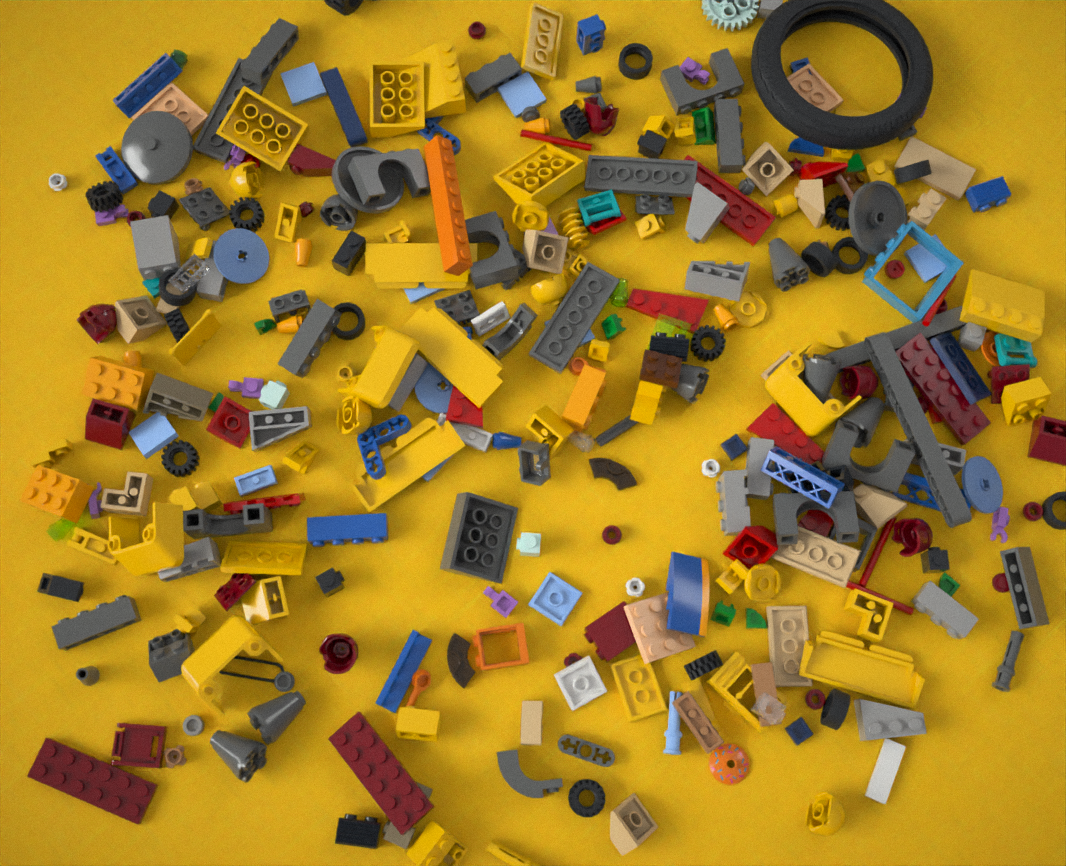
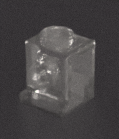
[751,692,786,725]

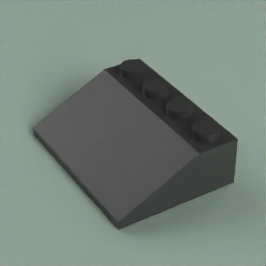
[440,492,518,584]

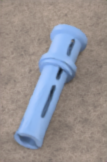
[663,691,683,755]

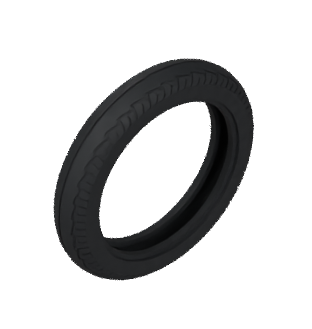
[751,0,933,150]

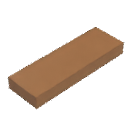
[750,662,782,727]
[671,691,724,754]

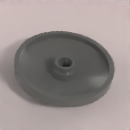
[121,111,193,185]
[332,146,404,214]
[849,181,907,256]

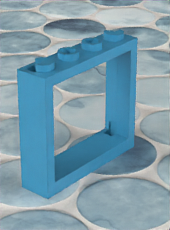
[862,221,963,323]

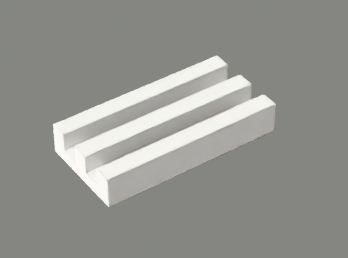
[471,301,510,336]

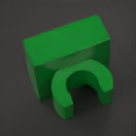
[601,314,626,340]
[710,600,736,627]

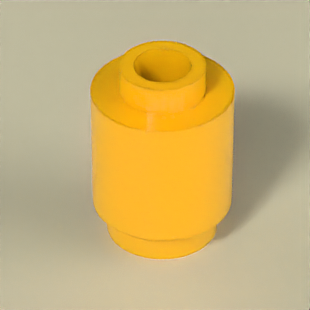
[772,194,800,217]

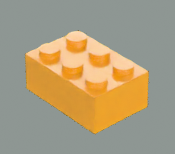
[82,355,154,410]
[562,365,607,434]
[20,465,94,524]

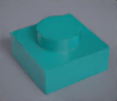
[142,277,161,299]

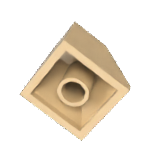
[742,142,793,196]
[794,179,825,228]
[522,230,568,274]
[115,295,167,344]
[853,484,907,529]
[610,793,658,856]

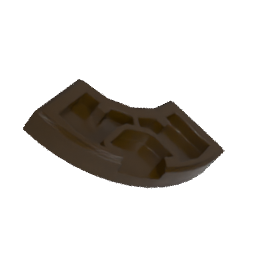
[589,458,637,491]
[447,632,476,689]

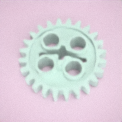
[701,0,759,32]

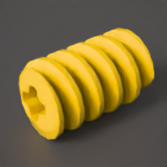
[558,207,590,249]

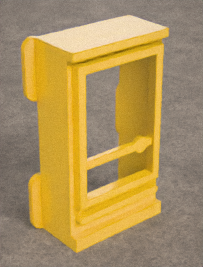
[706,651,790,733]

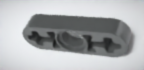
[558,735,615,767]

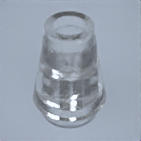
[568,430,595,453]

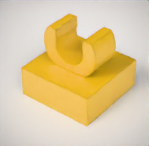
[588,338,610,362]

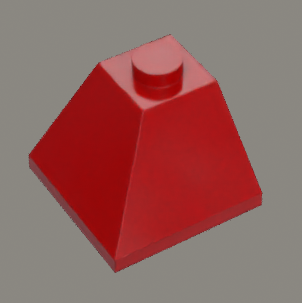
[798,161,848,188]
[723,526,778,570]

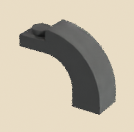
[482,303,538,360]
[497,750,563,798]

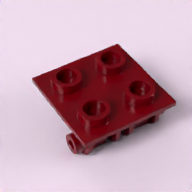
[987,364,1030,404]
[214,573,256,611]

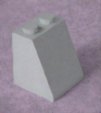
[685,182,730,244]
[130,215,181,280]

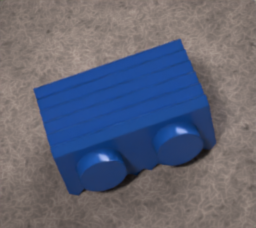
[964,176,1011,212]

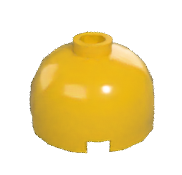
[230,161,264,199]
[529,273,567,307]
[336,396,373,435]
[805,792,845,836]

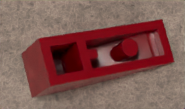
[288,144,336,177]

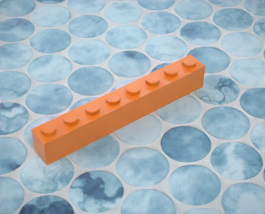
[424,135,473,276]

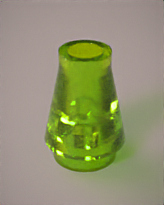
[610,278,628,307]
[46,518,76,542]

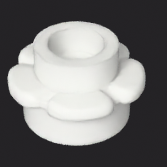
[49,173,67,191]
[701,459,720,478]
[626,578,645,597]

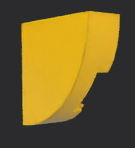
[818,330,844,350]

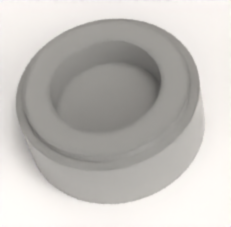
[183,715,205,736]

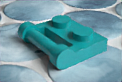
[577,189,621,227]
[994,334,1037,368]

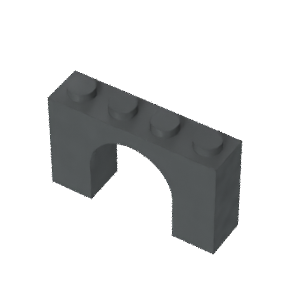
[660,48,744,116]
[348,149,431,206]
[465,211,521,289]
[822,420,915,493]
[773,491,860,545]
[183,503,273,539]

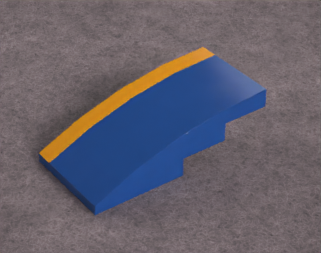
[666,552,709,637]

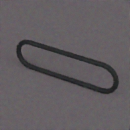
[219,656,284,683]

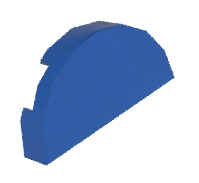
[787,137,824,157]

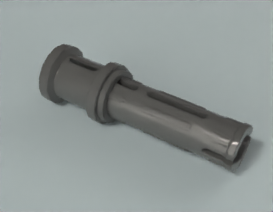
[992,631,1025,692]

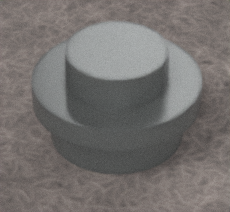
[522,106,540,122]
[738,177,755,196]
[274,671,295,692]

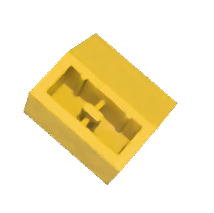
[1001,377,1051,427]
[241,576,289,625]
[406,820,469,866]

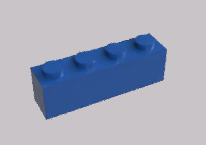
[307,513,388,547]

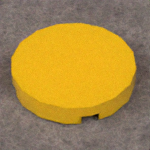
[512,201,549,232]
[729,291,767,328]
[744,563,781,604]

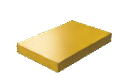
[609,654,668,722]

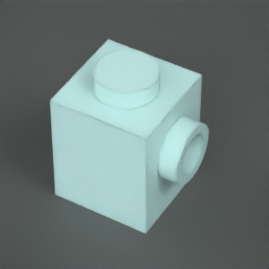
[259,380,290,410]
[516,532,541,557]

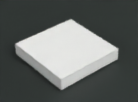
[554,655,608,711]

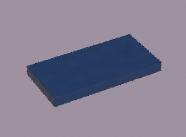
[929,332,992,405]

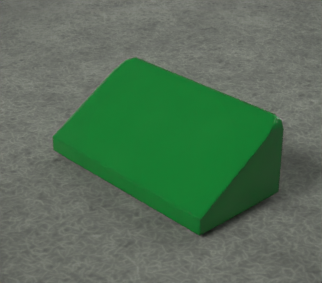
[692,107,716,145]

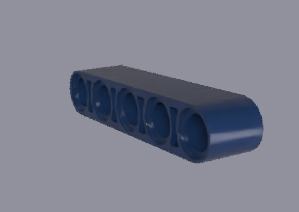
[320,67,368,148]

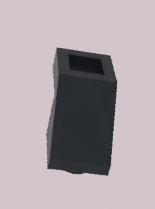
[37,573,84,602]

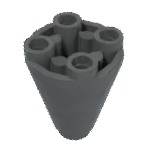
[769,238,810,292]
[247,691,306,745]
[210,730,267,783]

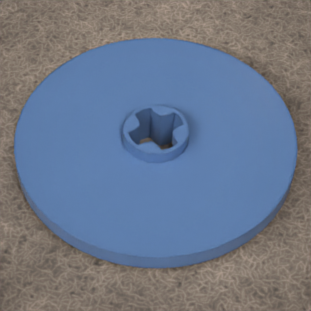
[213,228,269,284]
[415,362,453,414]
[962,456,1003,514]

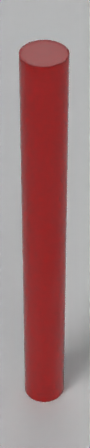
[520,130,592,152]
[922,275,956,326]
[858,517,897,587]
[846,580,914,615]

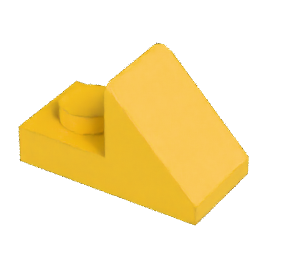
[675,116,696,145]
[274,202,302,243]
[282,440,320,474]

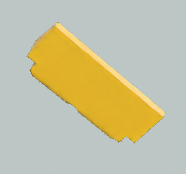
[365,243,478,288]
[399,307,503,408]
[352,418,466,513]
[799,630,925,709]

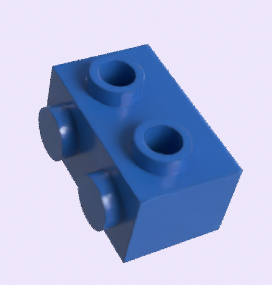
[576,14,606,56]

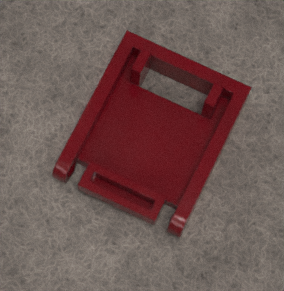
[111,723,167,768]

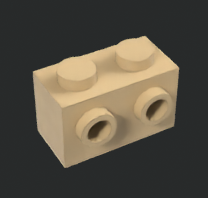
[907,188,947,230]

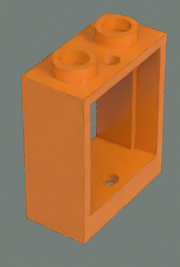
[473,623,529,672]

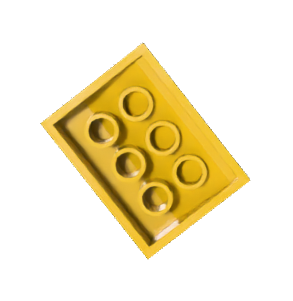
[403,40,466,118]
[369,61,425,137]
[216,86,310,172]
[493,142,586,207]
[959,269,1045,343]

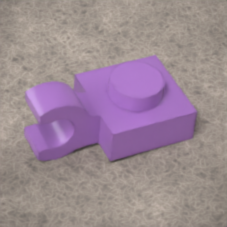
[680,57,710,85]
[224,145,246,170]
[95,205,129,226]
[228,377,264,399]
[88,482,103,519]
[990,507,1010,543]
[483,586,518,618]

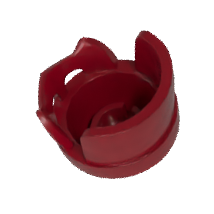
[584,97,619,136]
[77,303,117,344]
[839,365,878,400]
[892,518,933,557]
[319,633,359,674]

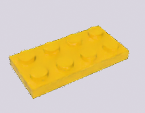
[521,2,563,80]
[220,541,308,575]

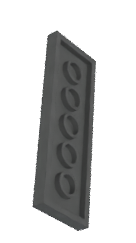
[193,58,272,164]
[585,155,698,197]
[529,262,620,374]

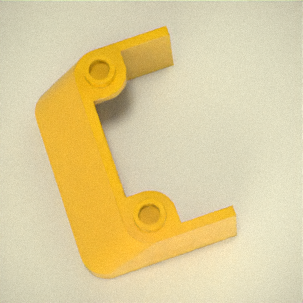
[337,326,419,408]
[765,341,862,437]
[108,502,184,576]
[181,615,284,718]

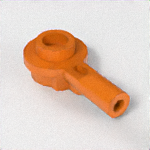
[569,357,606,376]
[406,669,431,706]

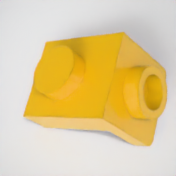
[635,214,667,240]
[384,220,413,243]
[715,559,749,594]
[173,606,207,634]

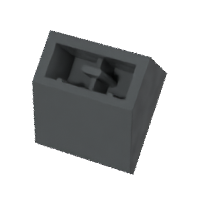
[148,629,195,682]

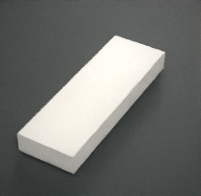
[437,413,493,453]
[864,738,906,804]

